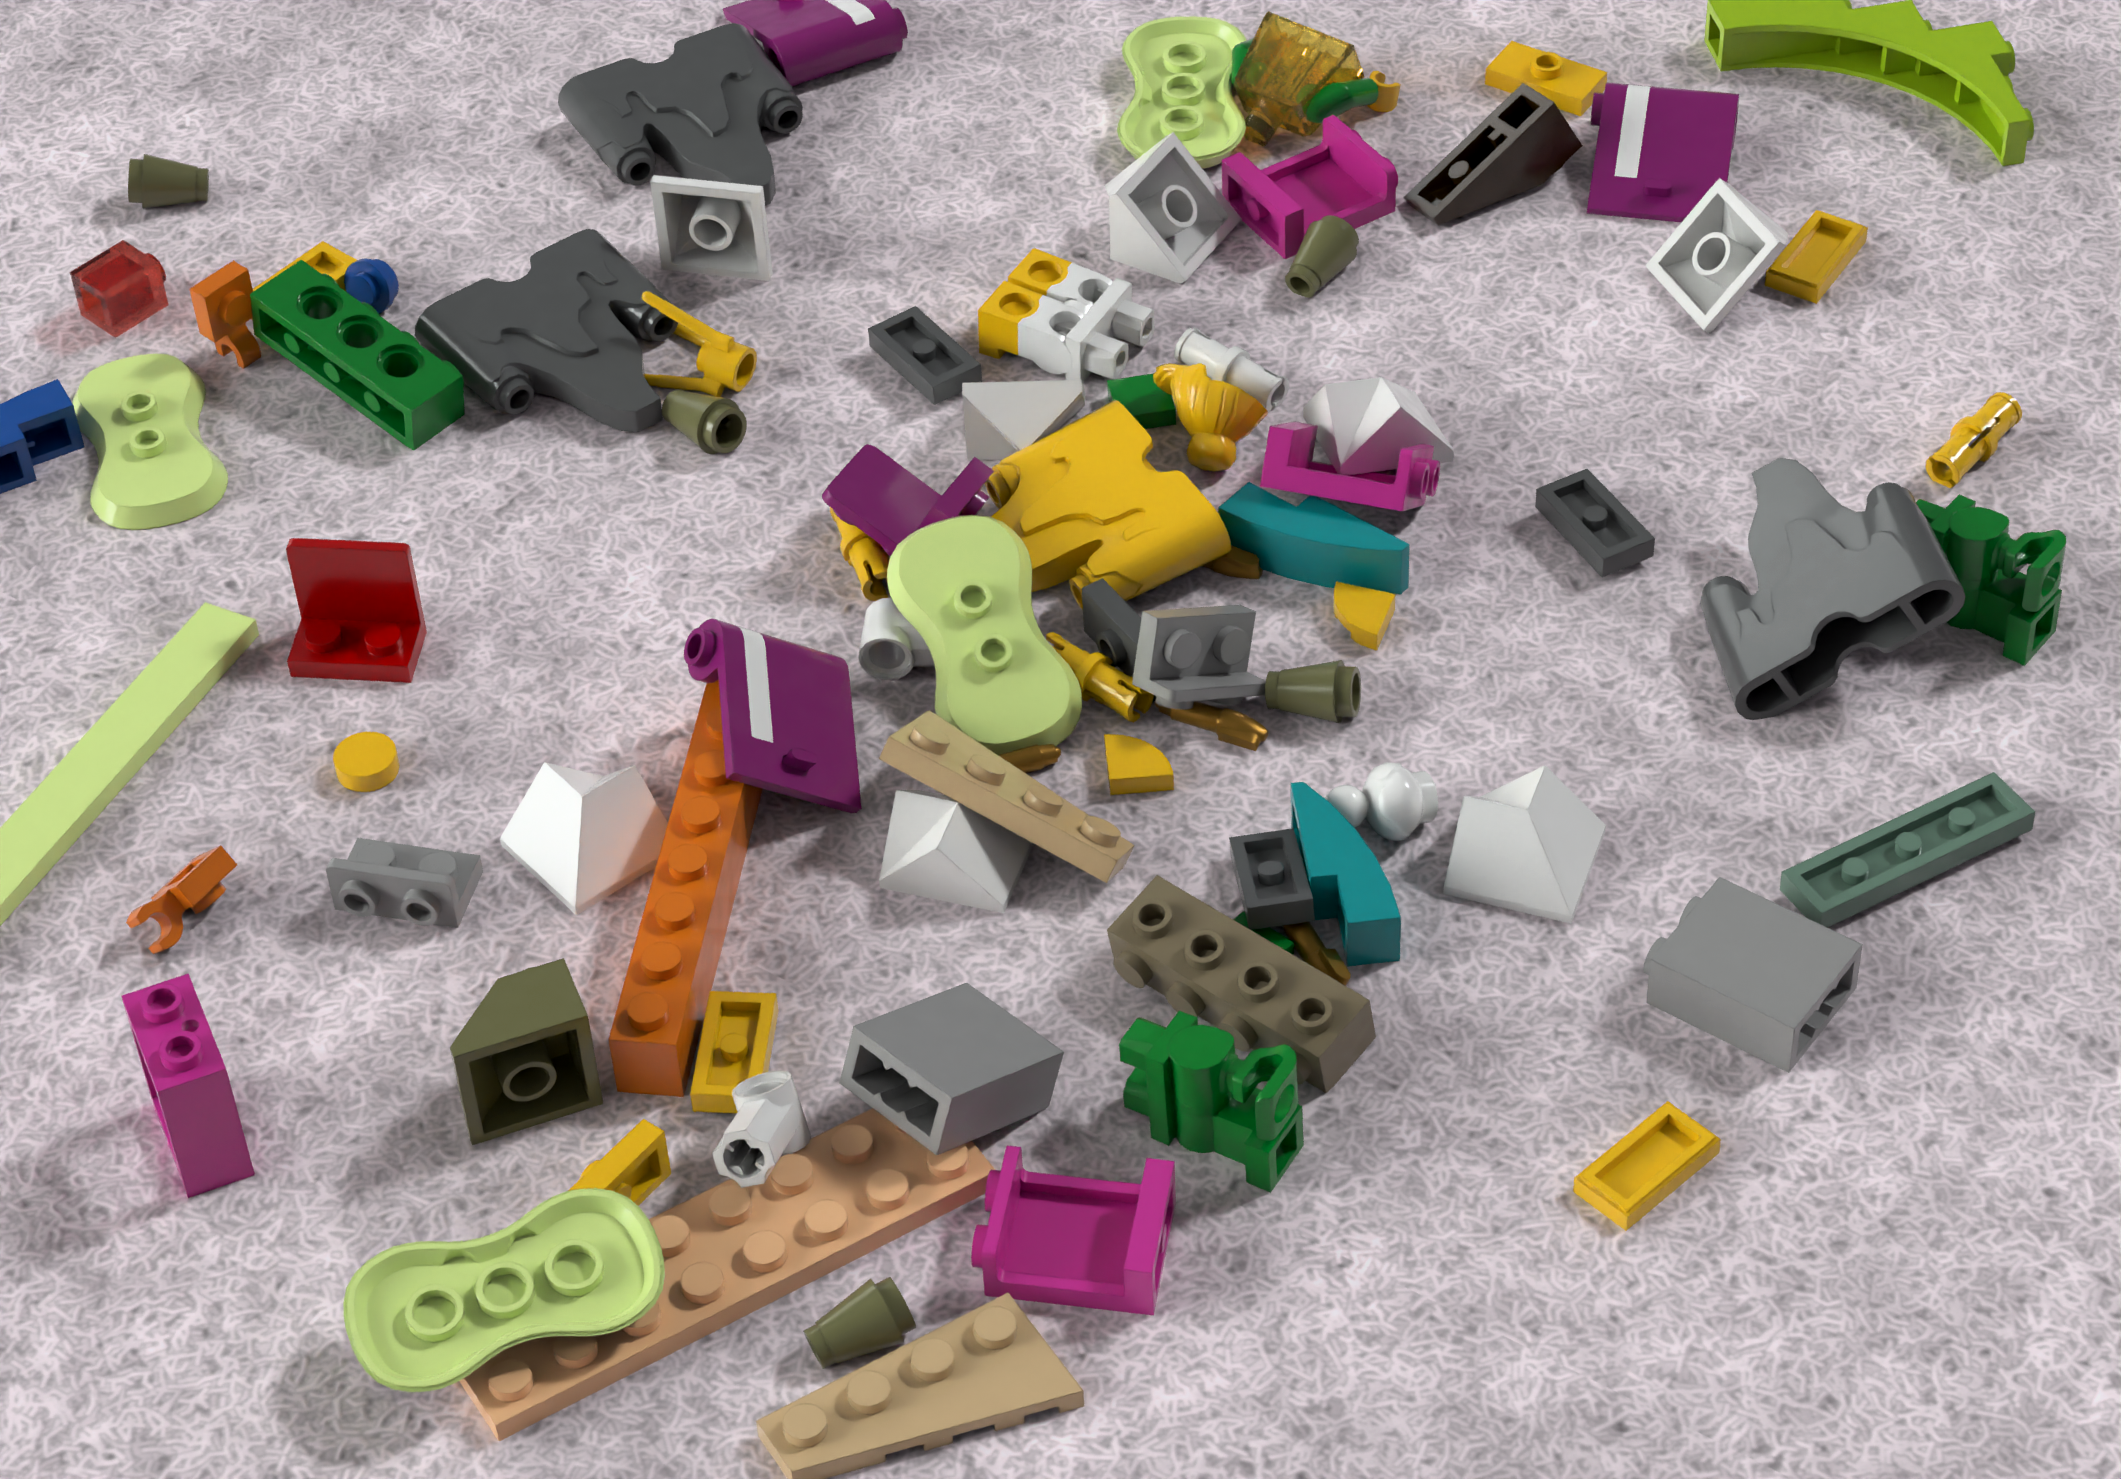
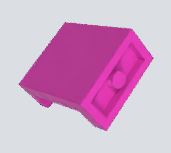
[1222,115,1398,259]
[1260,422,1440,511]
[971,1145,1176,1316]

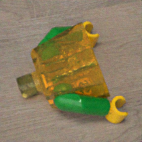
[1232,11,1401,146]

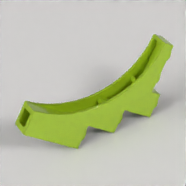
[1704,0,2034,166]

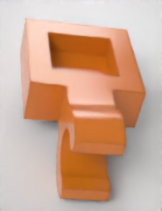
[189,261,261,369]
[126,845,237,954]

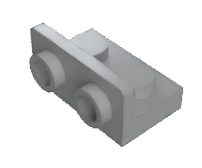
[1132,605,1266,709]
[326,838,483,928]

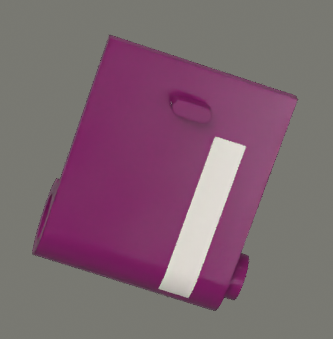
[723,0,908,87]
[1587,82,1739,223]
[684,619,862,813]

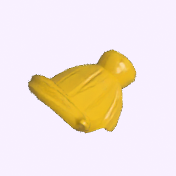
[1153,363,1268,471]

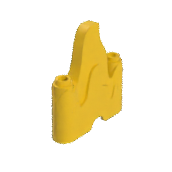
[985,400,1231,610]

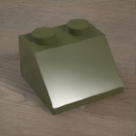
[450,958,603,1145]

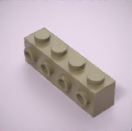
[1107,875,1376,1093]

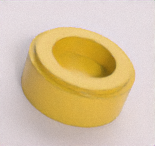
[333,732,400,792]

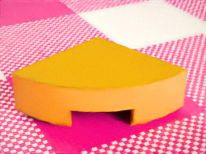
[1334,581,1396,650]
[1104,734,1174,795]

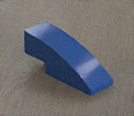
[0,379,85,494]

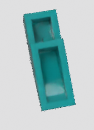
[1218,482,1410,594]
[1290,782,1401,967]

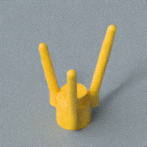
[642,291,757,397]

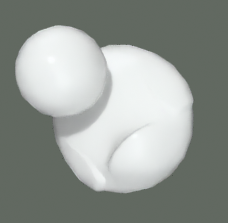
[1325,762,1438,841]

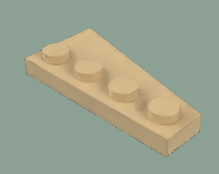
[879,710,1135,883]
[756,1293,1084,1479]

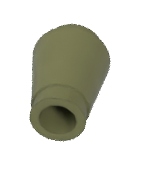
[128,154,209,209]
[1285,215,1359,298]
[662,389,747,455]
[1265,660,1361,723]
[803,1277,916,1369]

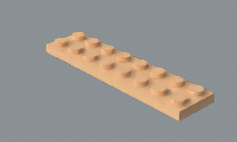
[460,1108,995,1441]

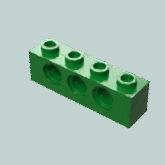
[250,260,465,450]

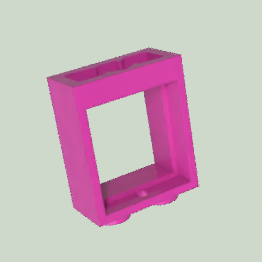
[121,973,255,1198]

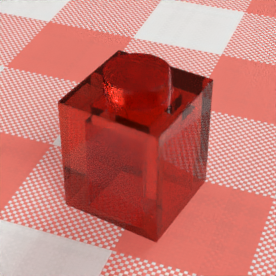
[70,240,169,338]

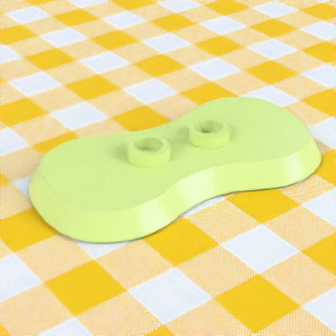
[1117,16,1246,168]
[72,354,228,530]
[887,515,1082,755]
[343,1188,665,1392]

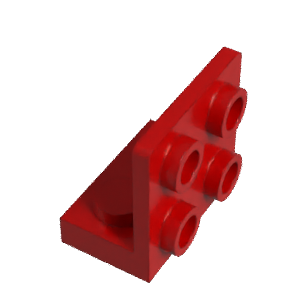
[286,538,427,683]

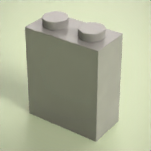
[1643,877,1862,1073]
[839,983,1064,1155]

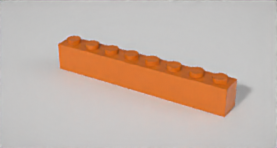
[608,679,763,1097]

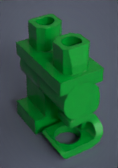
[1916,494,2066,666]
[1119,1010,1304,1193]

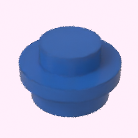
[344,258,399,314]

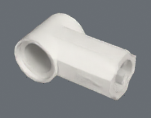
[858,597,935,680]
[712,1070,811,1188]

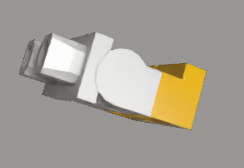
[978,248,1154,383]

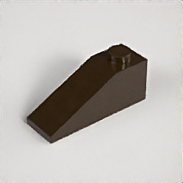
[1403,83,1583,226]

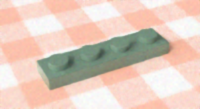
[1779,772,2035,928]

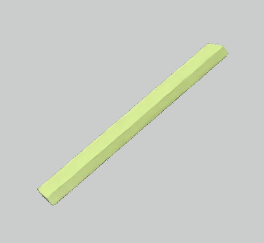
[0,602,259,926]

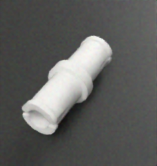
[1174,327,1289,412]

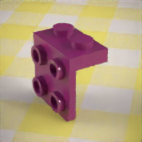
[822,444,994,556]

